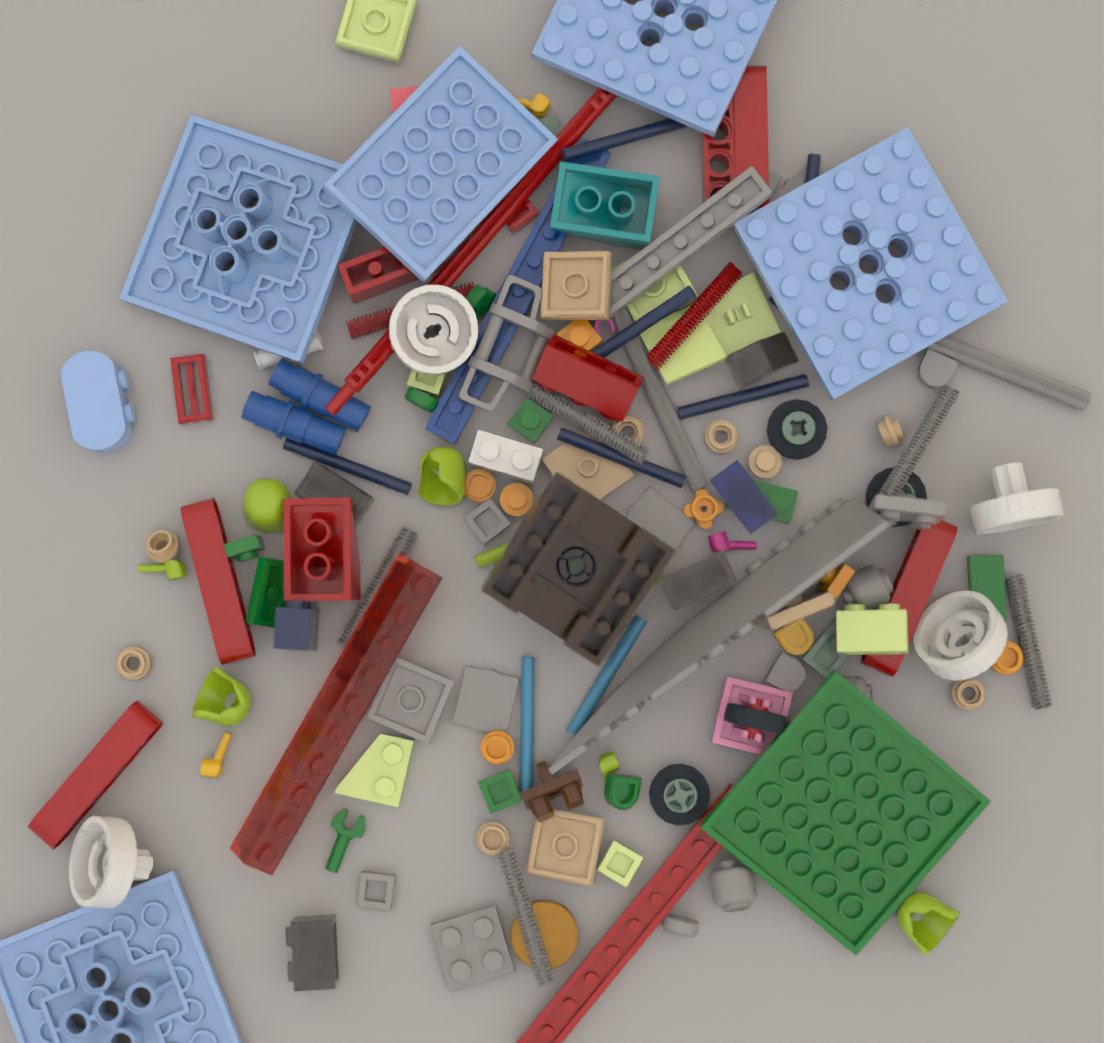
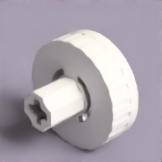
[389,285,478,375]
[969,462,1064,535]
[913,591,1008,681]
[69,816,153,908]

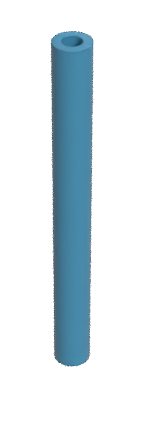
[566,615,647,735]
[520,657,535,792]

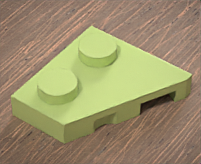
[335,733,414,807]

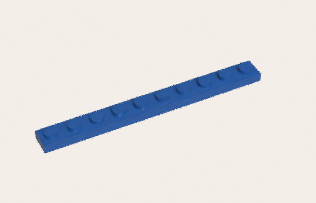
[425,137,611,445]

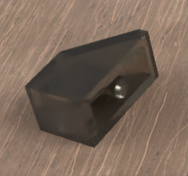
[724,332,799,390]

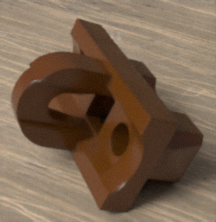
[520,761,584,822]

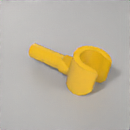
[513,93,551,118]
[200,732,232,778]

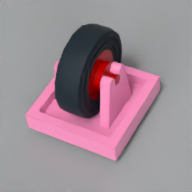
[711,676,793,754]

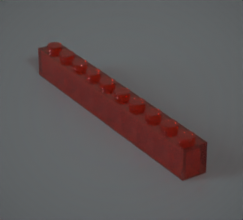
[229,553,443,876]

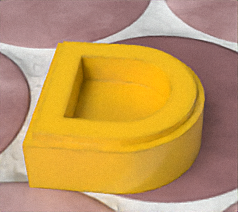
[773,618,814,655]

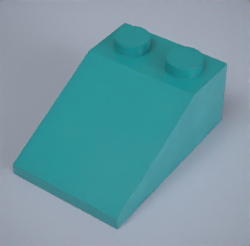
[550,161,660,250]

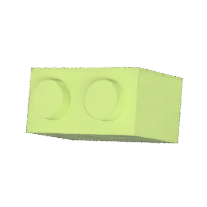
[836,604,909,655]

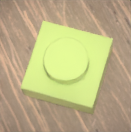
[406,369,447,396]
[597,839,643,888]

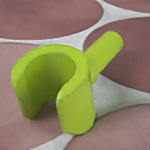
[138,560,187,581]
[598,751,620,781]

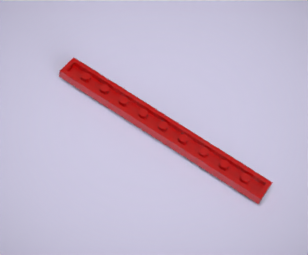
[515,783,733,1043]

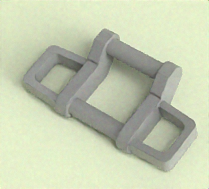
[458,275,555,411]

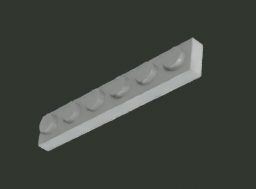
[609,166,773,318]

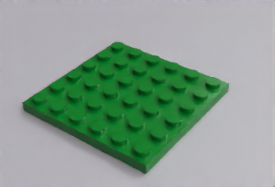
[699,669,991,955]

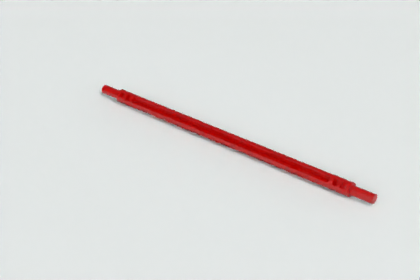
[324,88,617,416]

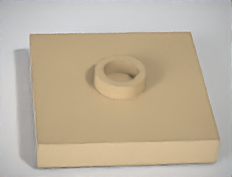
[541,251,612,320]
[541,431,634,500]
[759,591,835,630]
[525,809,606,887]

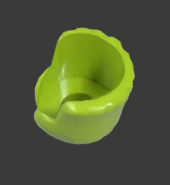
[418,446,467,507]
[243,478,293,534]
[192,666,252,727]
[897,891,960,955]

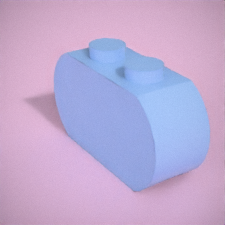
[60,350,136,453]

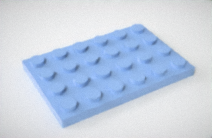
[322,46,558,283]

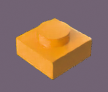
[556,320,603,351]
[816,563,856,599]

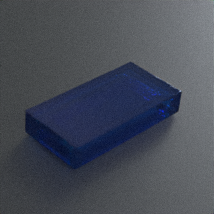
[710,460,778,534]

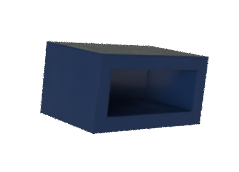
[273,601,320,651]

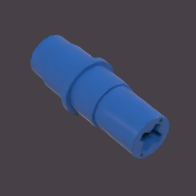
[268,359,371,432]
[241,391,346,456]

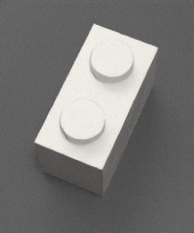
[468,430,543,485]

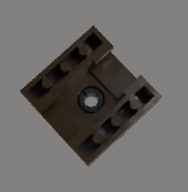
[481,472,676,667]

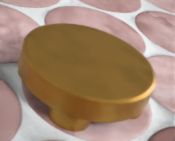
[510,899,579,969]

